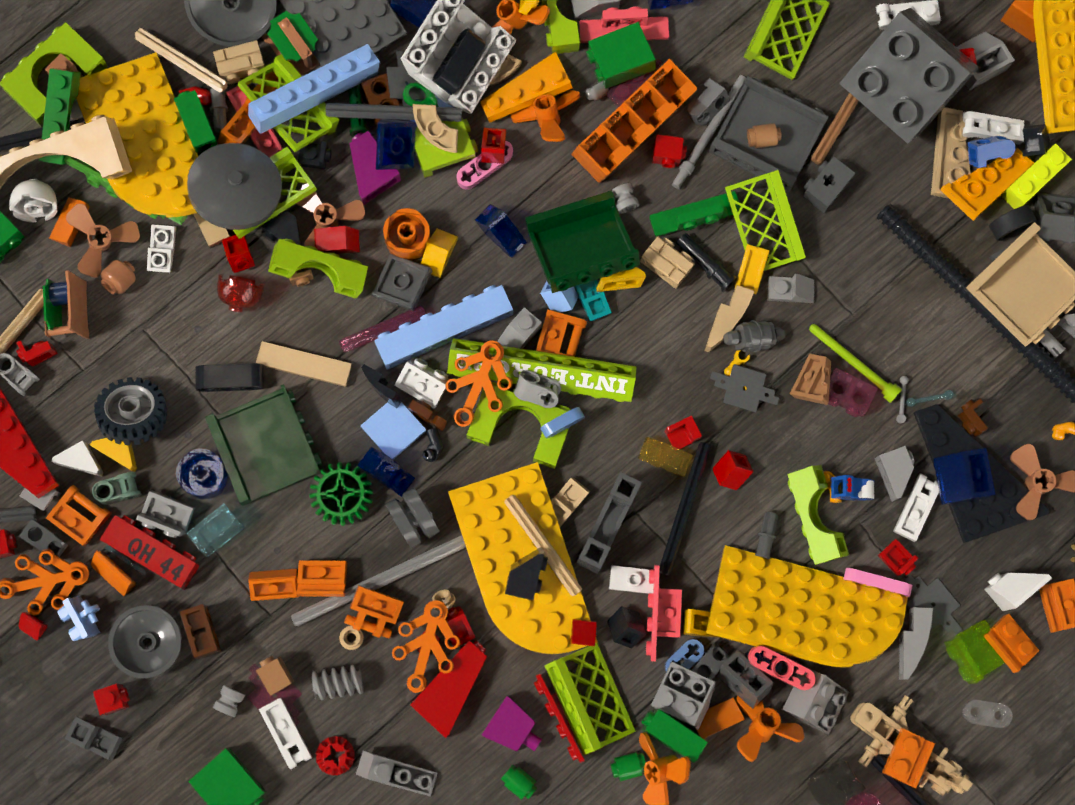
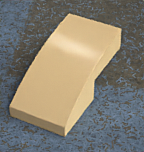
[551,477,590,527]

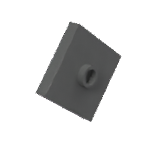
[372,254,432,311]

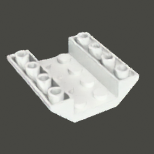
[401,0,516,114]

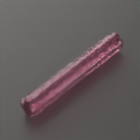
[339,306,426,352]

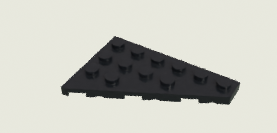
[914,404,1050,543]

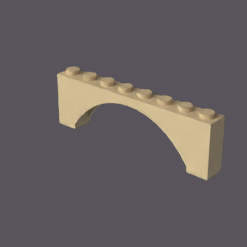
[0,115,132,189]

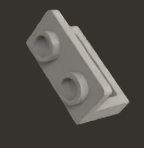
[136,490,195,538]

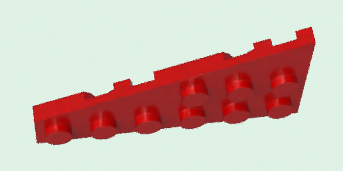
[0,387,59,499]

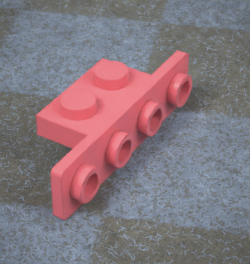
[579,7,669,43]
[646,564,682,662]

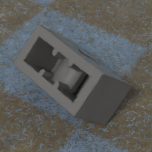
[803,157,855,213]
[718,650,773,709]

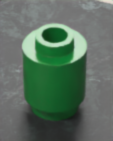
[610,752,646,782]
[501,765,537,800]

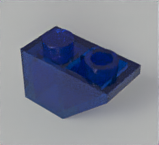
[358,447,415,497]

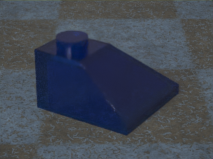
[376,119,416,170]

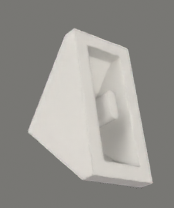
[51,440,104,477]

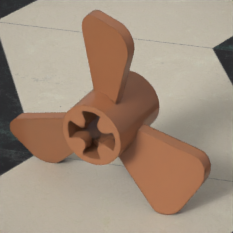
[296,184,365,253]
[66,204,140,278]
[1010,444,1075,520]

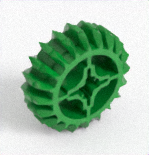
[309,462,374,526]

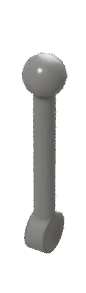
[896,376,909,424]

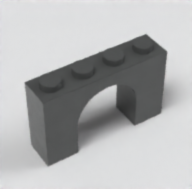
[576,472,642,574]

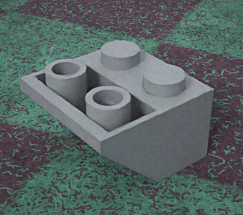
[956,32,1015,90]
[651,662,715,730]
[783,668,849,735]

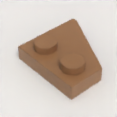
[790,354,831,405]

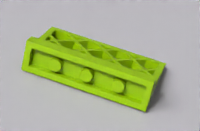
[743,0,830,80]
[238,54,339,152]
[233,147,317,239]
[725,170,806,271]
[544,643,636,755]

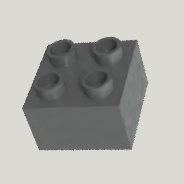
[839,8,979,144]

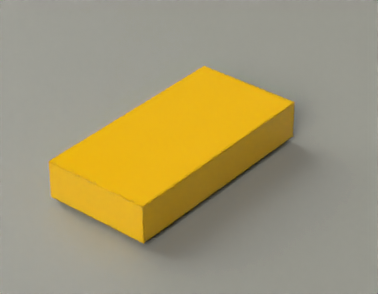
[734,244,770,295]

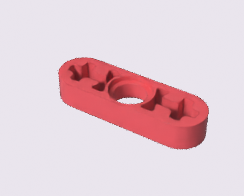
[748,646,815,690]

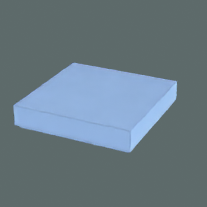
[360,402,426,461]

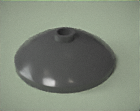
[108,605,182,678]

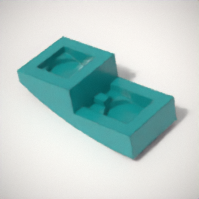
[574,279,612,321]

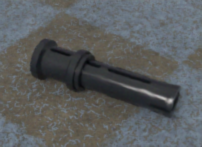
[676,233,737,292]

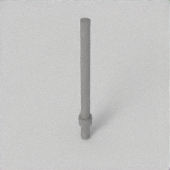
[672,75,746,189]

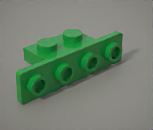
[649,191,741,237]

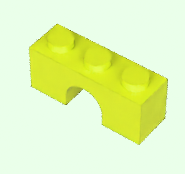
[1001,144,1072,209]

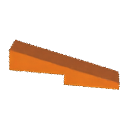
[217,71,282,144]

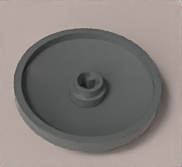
[184,0,276,47]
[187,143,282,230]

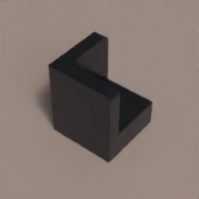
[1022,124,1050,156]
[607,606,646,648]

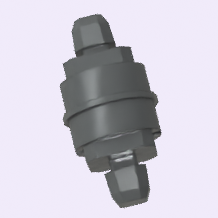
[723,320,785,352]

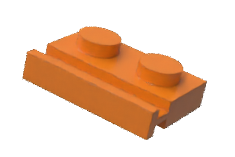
[296,560,347,597]
[1039,579,1075,633]
[983,614,1039,673]
[882,728,935,788]

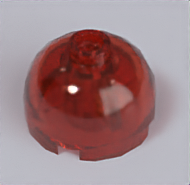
[217,274,265,313]

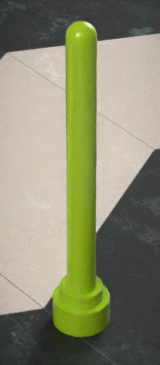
[809,324,902,403]

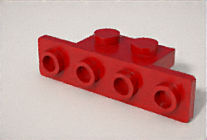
[533,674,593,763]

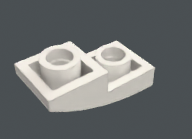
[147,224,176,272]

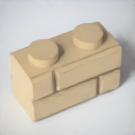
[213,40,265,84]
[640,236,694,289]

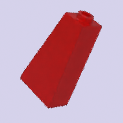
[410,640,487,738]

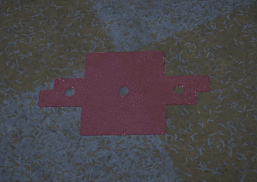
[247,664,302,726]

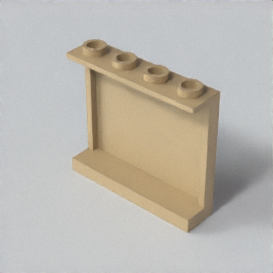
[966,222,1075,347]

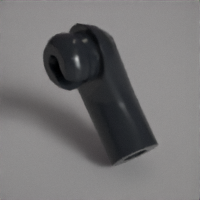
[422,427,444,462]

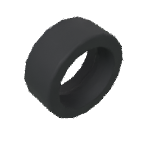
[989,205,1037,241]

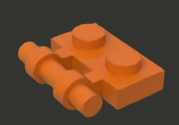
[344,585,404,639]

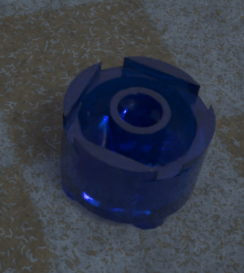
[176,449,228,499]

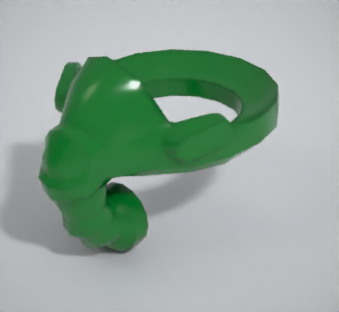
[403,83,439,107]

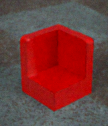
[664,415,702,451]
[712,450,753,490]

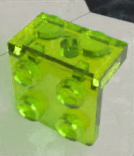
[944,620,1005,684]

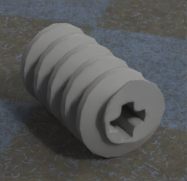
[312,665,364,700]

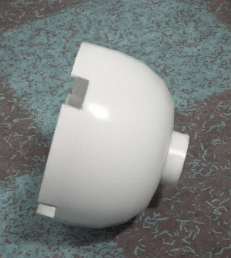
[9,179,57,222]

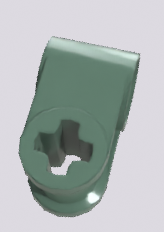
[92,472,141,505]

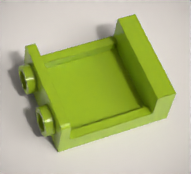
[409,119,478,178]

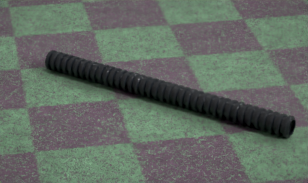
[877,204,1075,404]

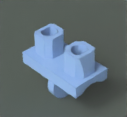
[57,596,100,641]

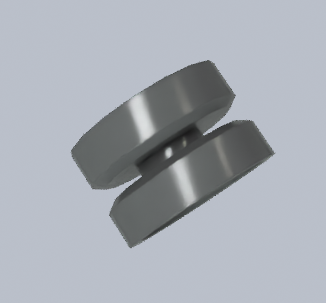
[385,487,439,549]

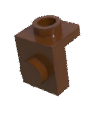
[957,398,988,437]

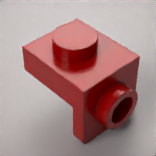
[877,539,918,576]

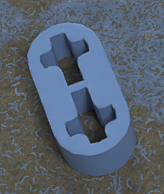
[540,407,585,439]
[665,639,704,672]

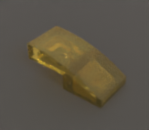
[638,437,693,477]

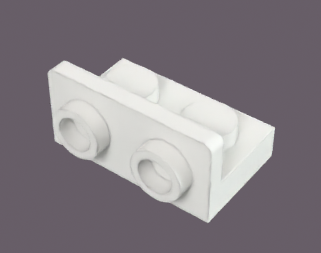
[394,358,452,409]

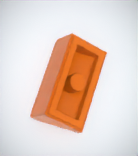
[49,197,90,248]
[91,551,136,596]
[248,569,299,601]
[695,697,745,739]

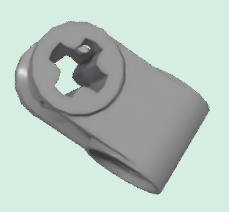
[0,353,40,396]
[514,370,561,408]

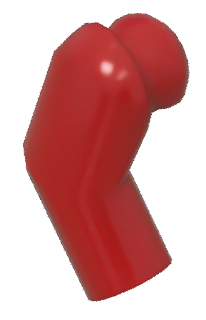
[178,86,212,106]

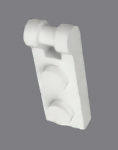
[876,0,941,30]
[962,111,1024,144]
[893,473,942,542]
[259,698,312,770]

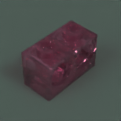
[828,368,878,417]

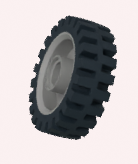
[94,377,167,445]

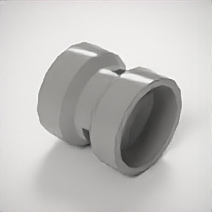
[612,183,640,214]
[213,685,245,717]

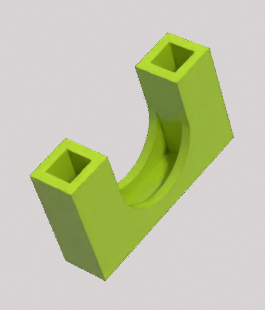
[0,22,108,127]
[467,382,571,469]

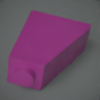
[349,131,401,205]

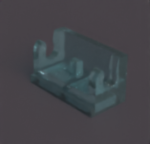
[186,504,245,558]

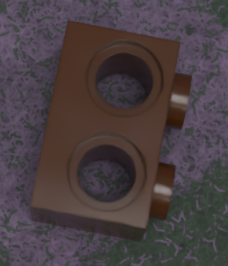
[361,73,404,130]
[180,604,222,659]

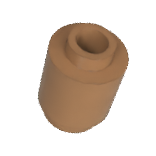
[747,123,781,149]

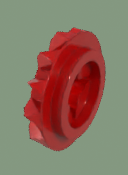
[316,736,355,775]

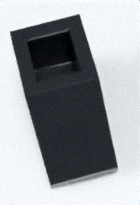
[261,210,302,246]
[505,548,548,600]

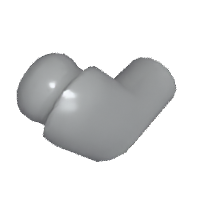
[586,82,609,101]

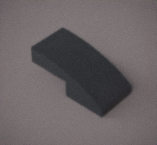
[362,364,402,408]

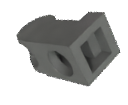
[688,78,730,125]
[19,519,69,557]
[691,643,730,680]

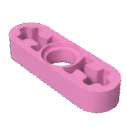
[457,141,513,190]
[843,568,913,597]

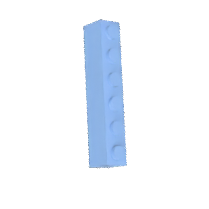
[248,44,380,134]
[374,285,513,370]

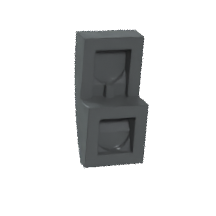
[65,717,123,760]

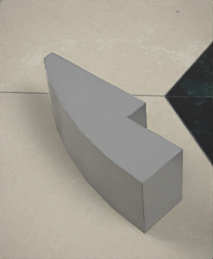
[899,607,933,680]

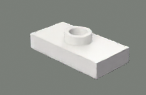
[609,565,653,594]

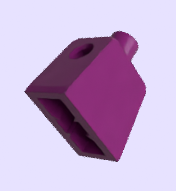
[482,696,542,751]

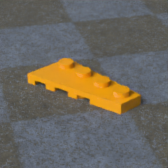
[480,51,572,123]
[940,148,1034,221]

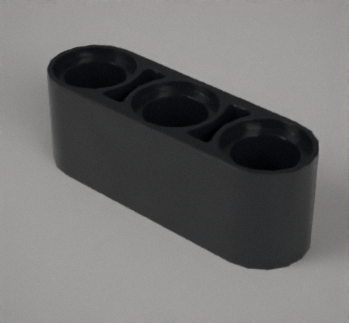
[432,28,486,95]
[195,363,263,392]

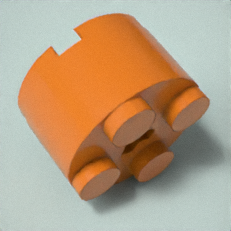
[383,208,431,260]

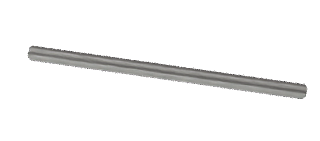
[291,535,466,626]

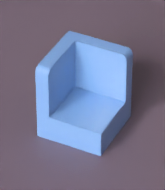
[540,281,578,313]

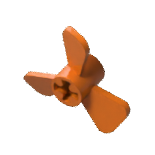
[492,0,550,35]
[510,90,580,142]
[735,696,804,762]
[639,732,690,805]

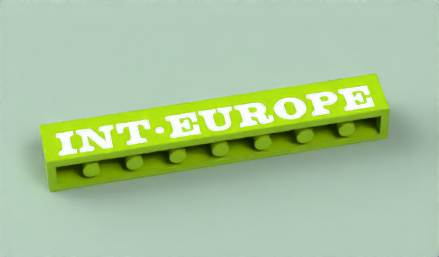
[447,338,637,402]

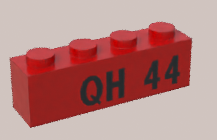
[100,515,200,590]

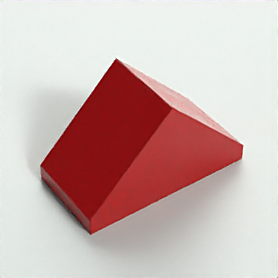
[481,128,506,164]
[314,226,360,253]

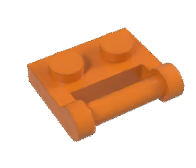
[536,309,587,357]
[46,485,111,547]

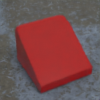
[19,612,48,640]
[570,619,597,646]

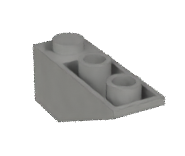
[356,751,437,797]

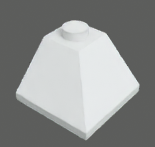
[984,573,1052,611]

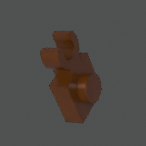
[408,400,447,431]

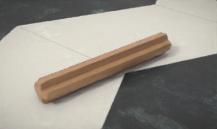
[811,93,859,165]

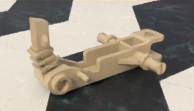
[850,695,973,796]

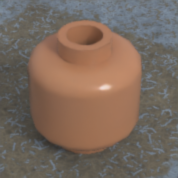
[101,260,136,294]

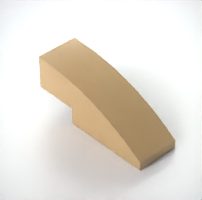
[704,285,754,352]

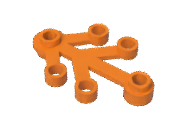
[445,340,512,427]
[0,549,89,615]
[392,600,460,693]

